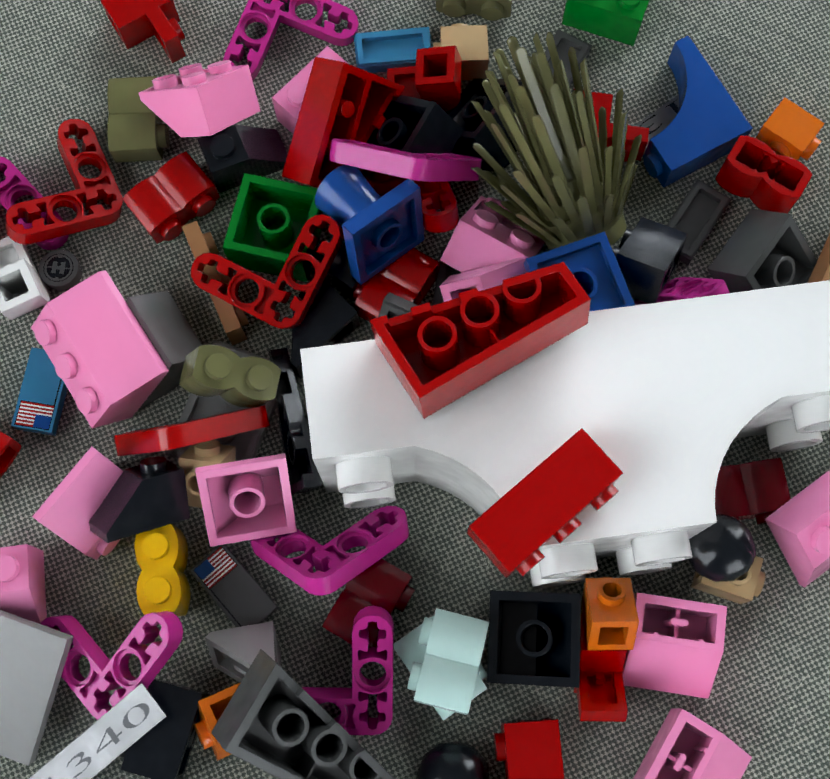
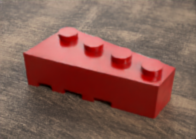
[370,262,591,419]

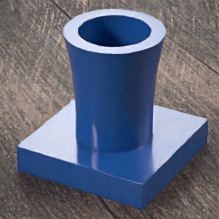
[315,165,425,285]
[523,231,635,311]

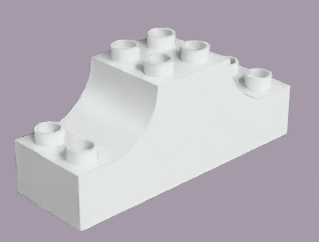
[300,280,830,588]

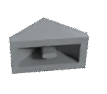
[205,621,282,682]

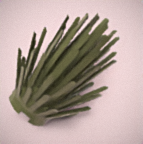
[471,32,642,250]

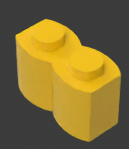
[134,524,191,616]

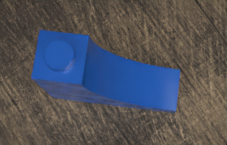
[643,35,753,188]

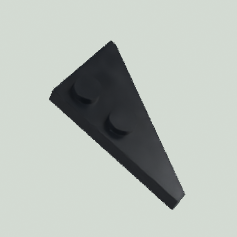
[269,348,322,494]

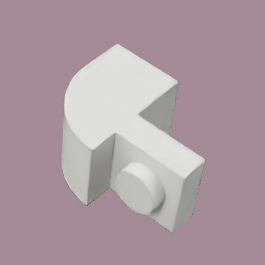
[0,236,50,320]

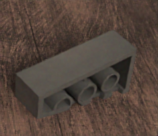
[211,649,395,779]

